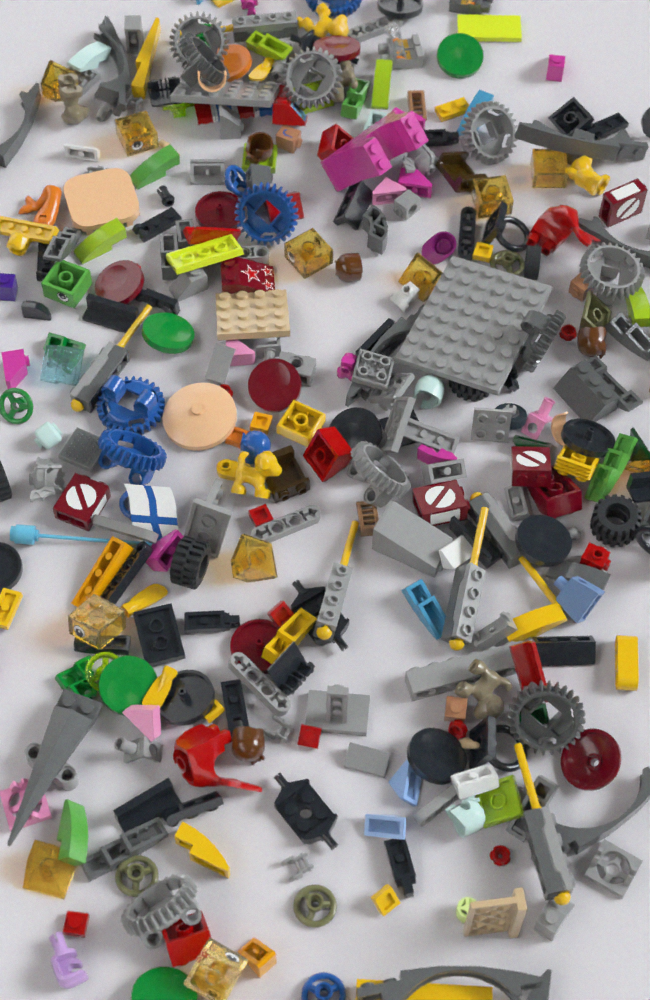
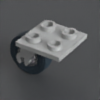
[471,403,527,443]

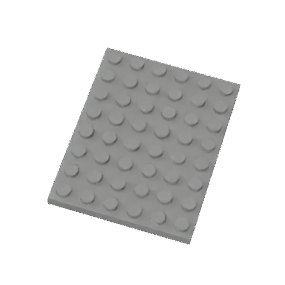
[395,256,552,396]

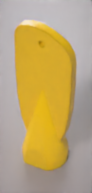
[248,57,275,81]
[120,584,168,618]
[142,665,178,708]

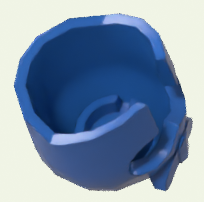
[240,430,271,465]

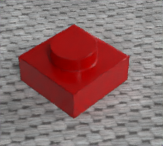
[248,504,274,527]
[267,600,294,627]
[297,724,322,749]
[62,910,90,938]

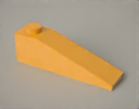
[71,536,134,612]

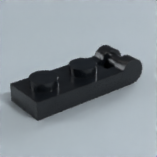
[132,207,182,242]
[36,242,56,281]
[221,679,249,737]
[162,791,224,827]

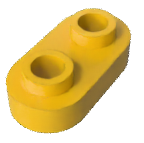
[216,459,252,481]

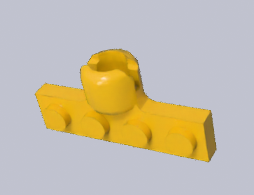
[0,216,59,256]

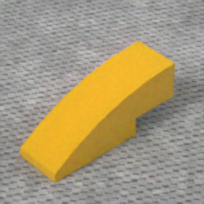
[507,603,567,642]
[262,608,317,664]
[174,821,230,879]

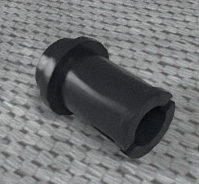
[157,185,175,207]

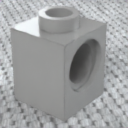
[394,189,421,220]

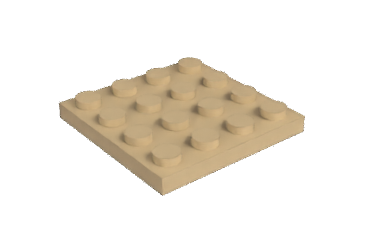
[215,289,290,340]

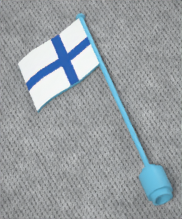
[10,484,180,546]

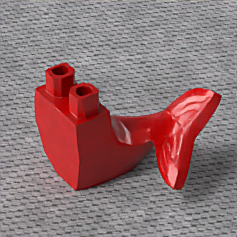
[526,205,601,256]
[173,724,262,792]

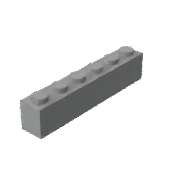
[405,641,522,702]

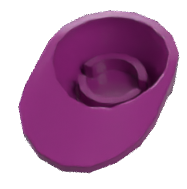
[421,231,457,265]

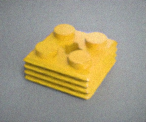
[276,400,326,447]
[554,445,600,482]

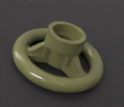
[490,250,525,275]
[115,855,159,897]
[293,885,337,928]

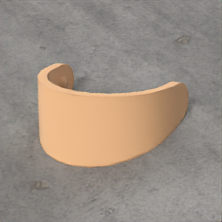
[197,71,227,92]
[551,412,568,446]

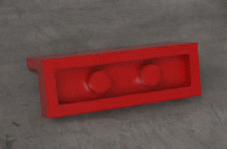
[183,227,241,244]
[509,641,548,702]

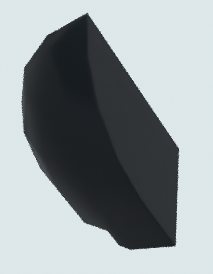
[21,300,52,321]

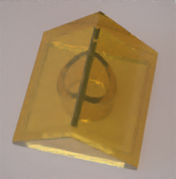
[398,252,443,302]

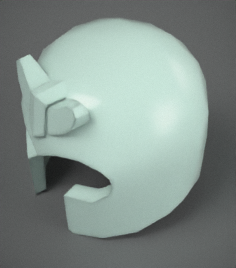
[413,375,445,409]
[445,796,485,838]

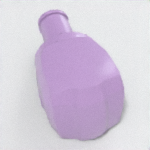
[49,932,89,989]

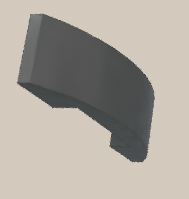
[587,355,643,412]

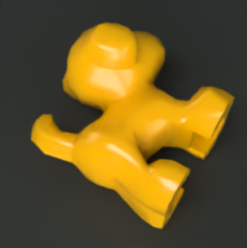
[301,3,349,38]
[565,155,610,196]
[231,451,282,499]

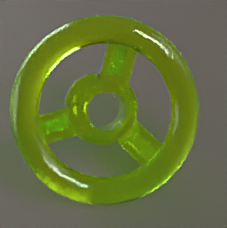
[162,103,195,118]
[85,652,118,691]

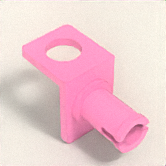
[521,397,555,440]

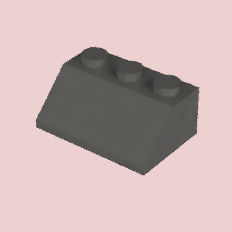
[553,360,620,422]

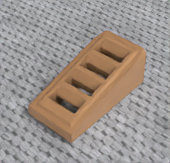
[407,90,427,121]
[356,501,379,537]

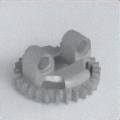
[169,11,229,68]
[282,46,343,109]
[459,101,518,164]
[579,242,645,306]
[347,441,411,508]
[121,873,202,949]

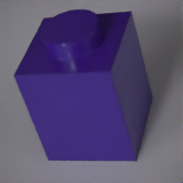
[0,273,18,301]

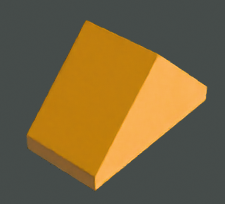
[237,937,277,978]

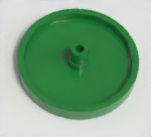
[436,33,484,79]
[142,312,195,354]
[98,656,157,716]
[131,967,197,1000]

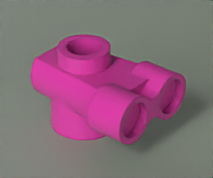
[241,0,258,15]
[337,353,357,381]

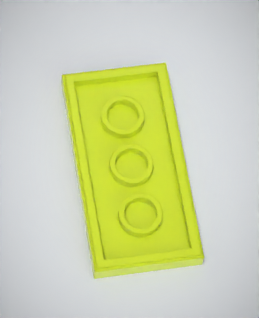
[457,14,522,42]
[166,234,244,275]

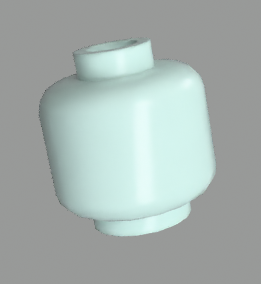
[34,422,63,450]

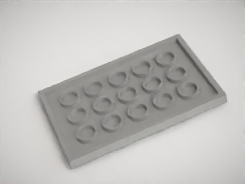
[171,78,280,107]

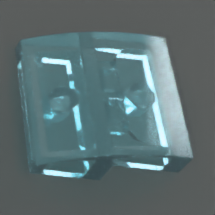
[40,345,84,386]

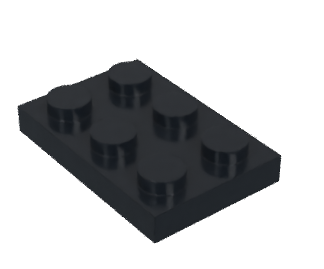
[133,603,186,667]

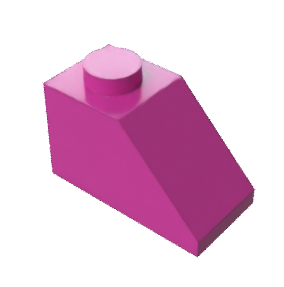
[546,54,566,82]
[398,167,432,198]
[1,349,30,389]
[146,530,184,572]

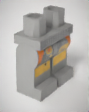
[378,34,424,70]

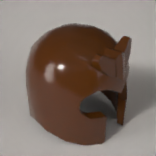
[246,132,273,165]
[334,253,363,282]
[577,327,606,359]
[231,726,265,765]

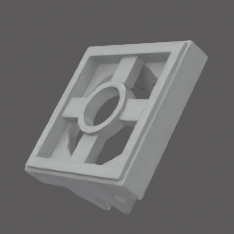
[368,372,415,411]
[583,839,642,899]

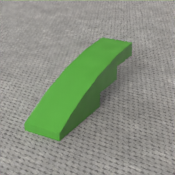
[584,433,638,503]

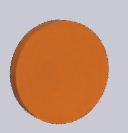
[216,44,252,82]

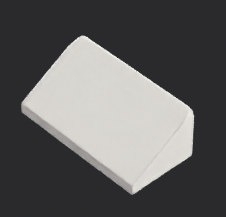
[64,143,101,162]
[439,535,473,569]
[450,763,499,800]

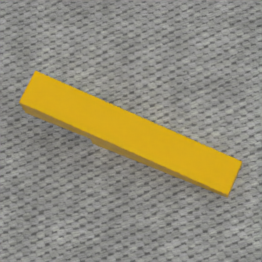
[131,17,161,100]

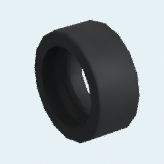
[524,246,541,280]

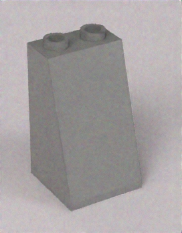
[372,500,453,578]

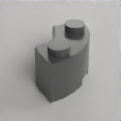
[362,204,388,255]

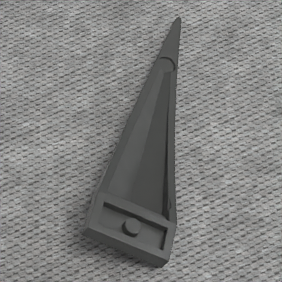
[7,689,103,846]

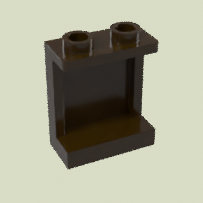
[435,151,488,193]
[265,445,310,503]

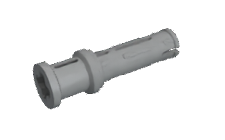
[270,41,292,83]

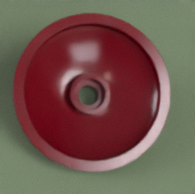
[560,728,622,791]

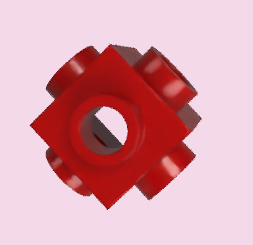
[579,542,611,571]

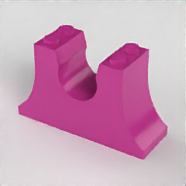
[320,110,429,192]

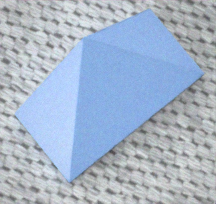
[388,759,422,807]
[364,814,406,840]

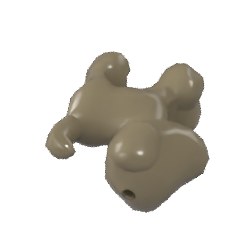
[322,60,358,103]
[58,73,89,124]
[454,659,512,720]

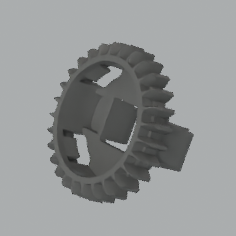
[179,33,230,87]
[520,310,566,373]
[508,680,585,756]

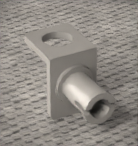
[256,337,281,361]
[114,736,161,764]

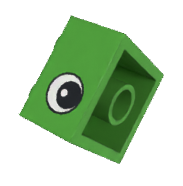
[41,260,92,309]

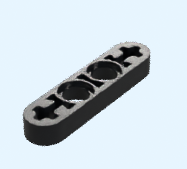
[457,206,476,261]
[99,541,153,609]

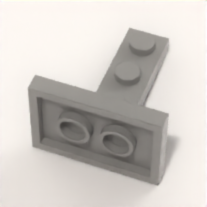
[379,396,460,454]
[184,478,233,558]
[305,684,370,736]

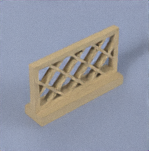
[463,887,527,939]

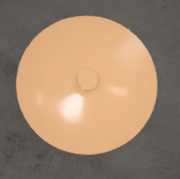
[162,383,237,451]

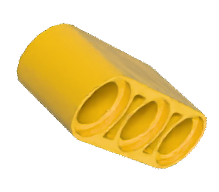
[615,635,639,691]

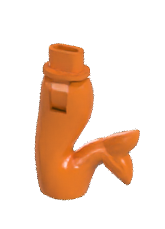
[18,185,62,226]

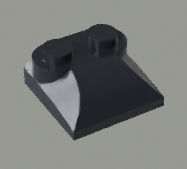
[548,97,595,137]

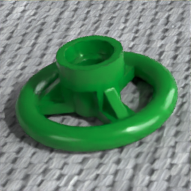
[0,388,34,424]

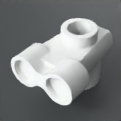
[390,281,419,311]

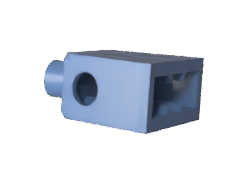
[554,576,605,623]

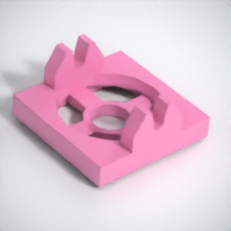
[0,778,52,831]

